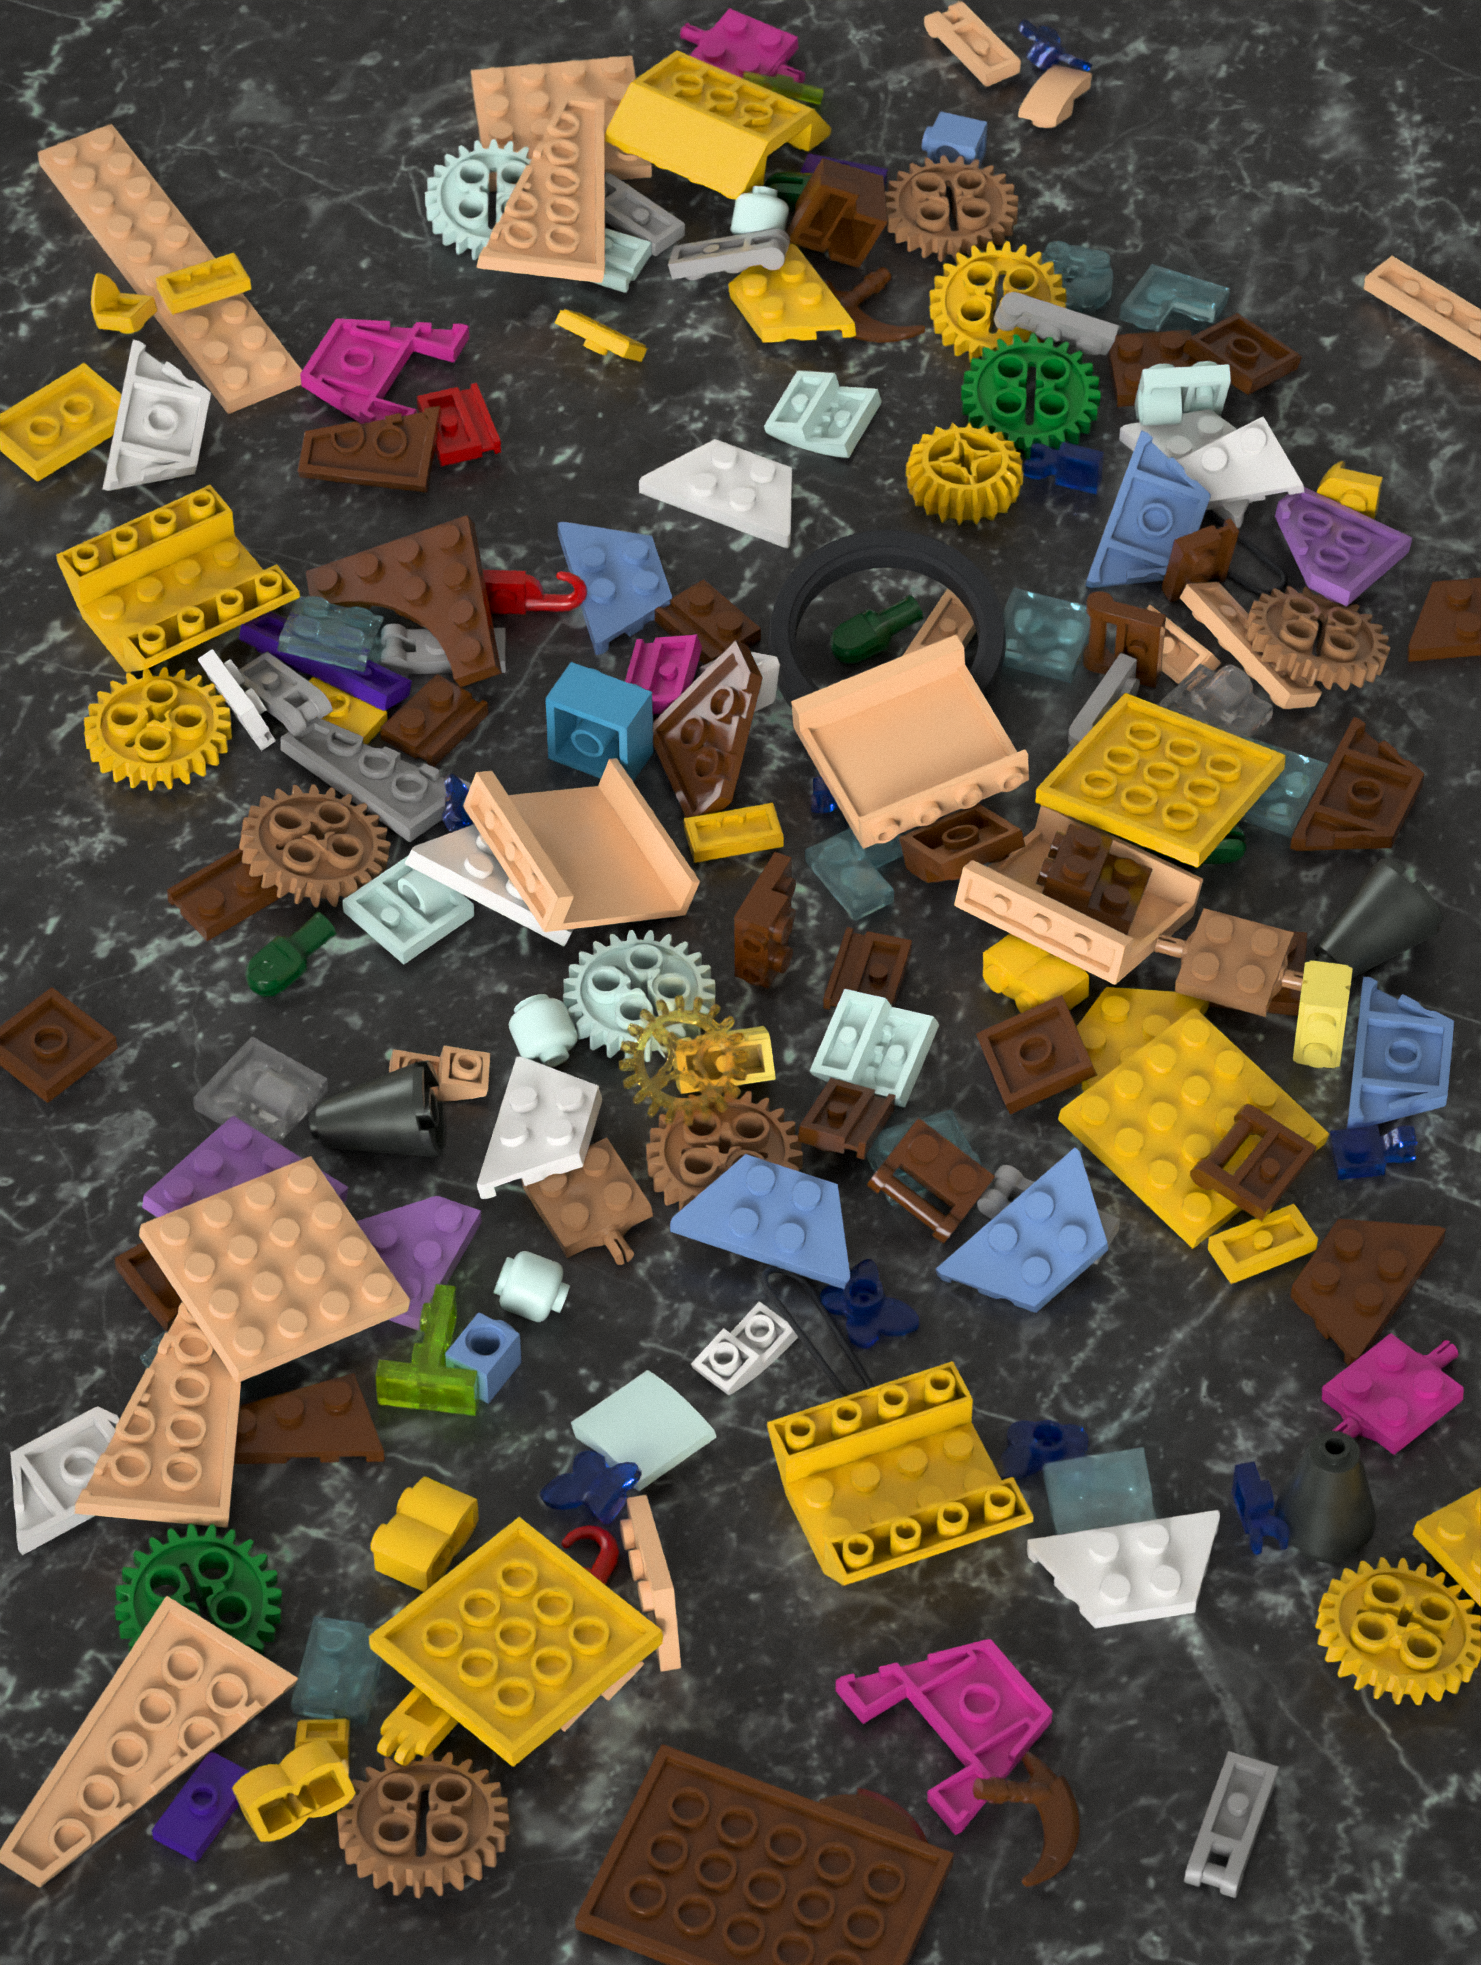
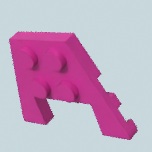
[300,319,469,424]
[836,1639,1053,1835]

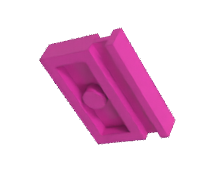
[625,635,702,714]

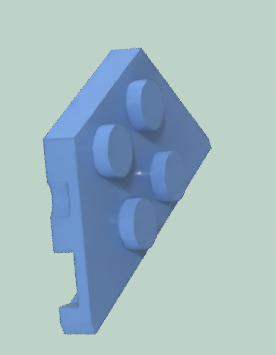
[1085,430,1211,588]
[558,522,672,655]
[1347,976,1454,1130]
[936,1148,1109,1313]
[670,1154,850,1290]

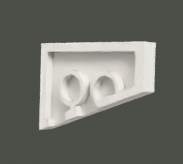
[1176,417,1304,510]

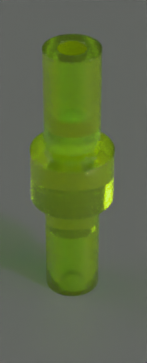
[742,71,824,104]

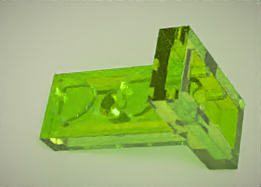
[375,1284,479,1416]

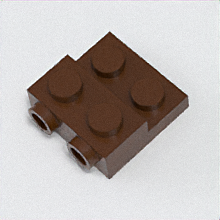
[899,803,1025,883]
[1036,824,1153,935]
[734,852,796,989]

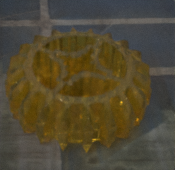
[618,995,749,1126]

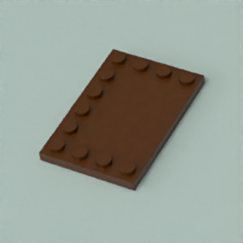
[575,1744,954,1965]

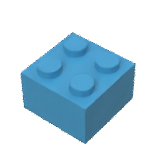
[546,662,653,782]

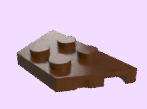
[1407,577,1481,662]
[1290,717,1425,851]
[1291,1219,1446,1366]

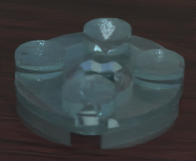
[1042,241,1113,314]

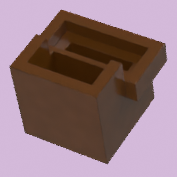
[786,158,888,268]

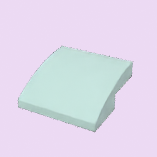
[764,371,882,458]
[810,989,939,1108]
[571,1370,716,1491]

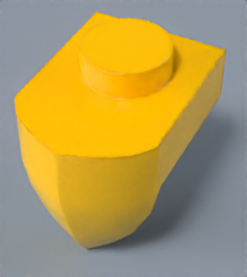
[91,273,158,334]
[1317,461,1383,520]

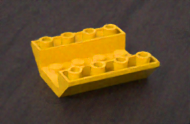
[604,50,831,200]
[56,485,300,673]
[767,1361,1033,1586]

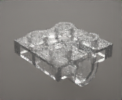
[1157,664,1273,740]
[193,1037,329,1143]

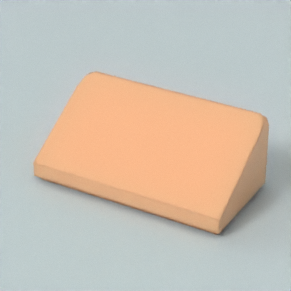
[1147,605,1221,690]

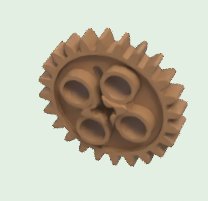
[885,155,1018,262]
[1244,586,1390,690]
[239,784,390,907]
[646,1088,803,1211]
[337,1752,510,1898]

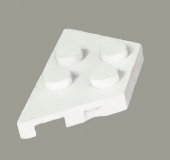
[103,340,211,491]
[1119,409,1252,529]
[639,439,792,549]
[405,825,573,946]
[477,1057,602,1199]
[10,1406,119,1555]
[1027,1510,1220,1628]

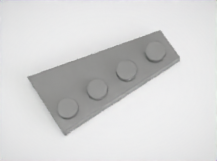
[281,717,472,842]

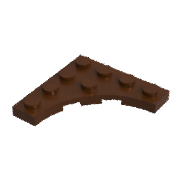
[305,515,502,687]

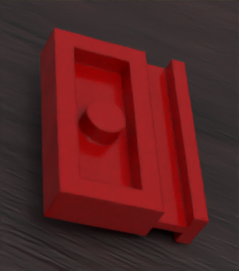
[417,382,501,466]

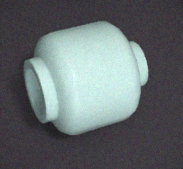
[731,186,789,236]
[508,994,578,1067]
[494,1251,570,1322]

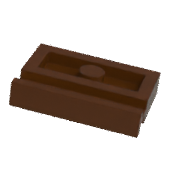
[1162,518,1239,603]
[654,579,761,665]
[380,674,489,767]
[167,847,280,941]
[823,927,912,1010]
[798,1078,896,1159]

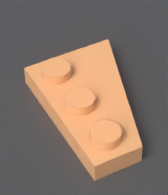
[620,1495,681,1672]

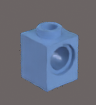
[922,111,987,167]
[445,1312,522,1404]

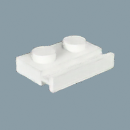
[198,649,276,751]

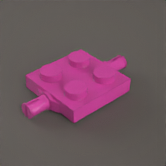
[680,8,805,88]
[1322,1333,1464,1455]

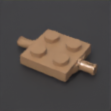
[1155,908,1304,1017]
[521,1137,653,1265]

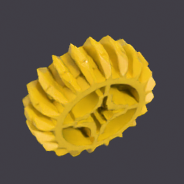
[906,422,1023,526]

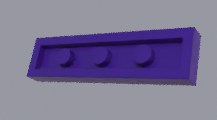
[239,611,412,711]

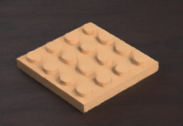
[471,56,652,192]
[139,1156,410,1383]

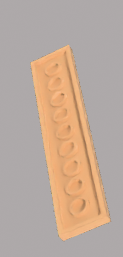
[38,124,302,414]

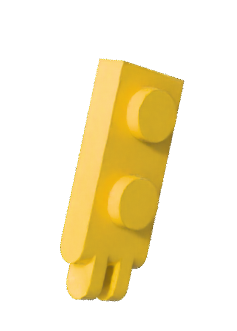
[377,1686,458,1766]

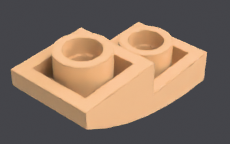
[1018,64,1092,128]
[389,1046,490,1102]

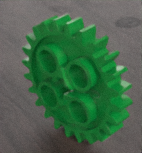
[961,333,1101,459]
[115,1524,282,1656]

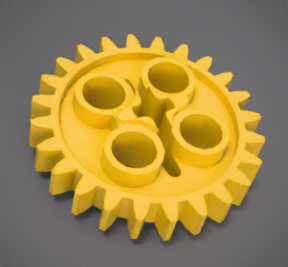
[929,241,1067,363]
[84,667,232,790]
[1315,1557,1481,1705]

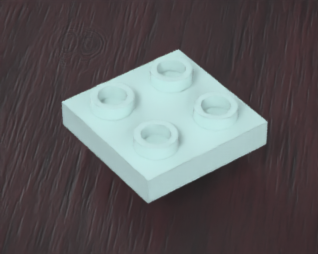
[1135,361,1231,426]
[342,855,474,964]

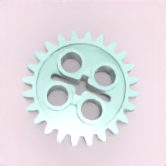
[425,139,531,260]
[563,930,715,1062]

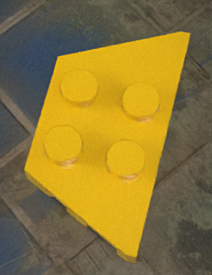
[728,243,856,343]
[1077,987,1209,1091]

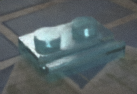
[1042,1447,1157,1535]
[291,1616,383,1725]

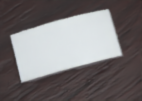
[691,1301,798,1395]

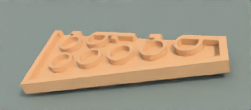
[477,94,605,283]
[75,1301,241,1528]
[0,1596,299,1888]

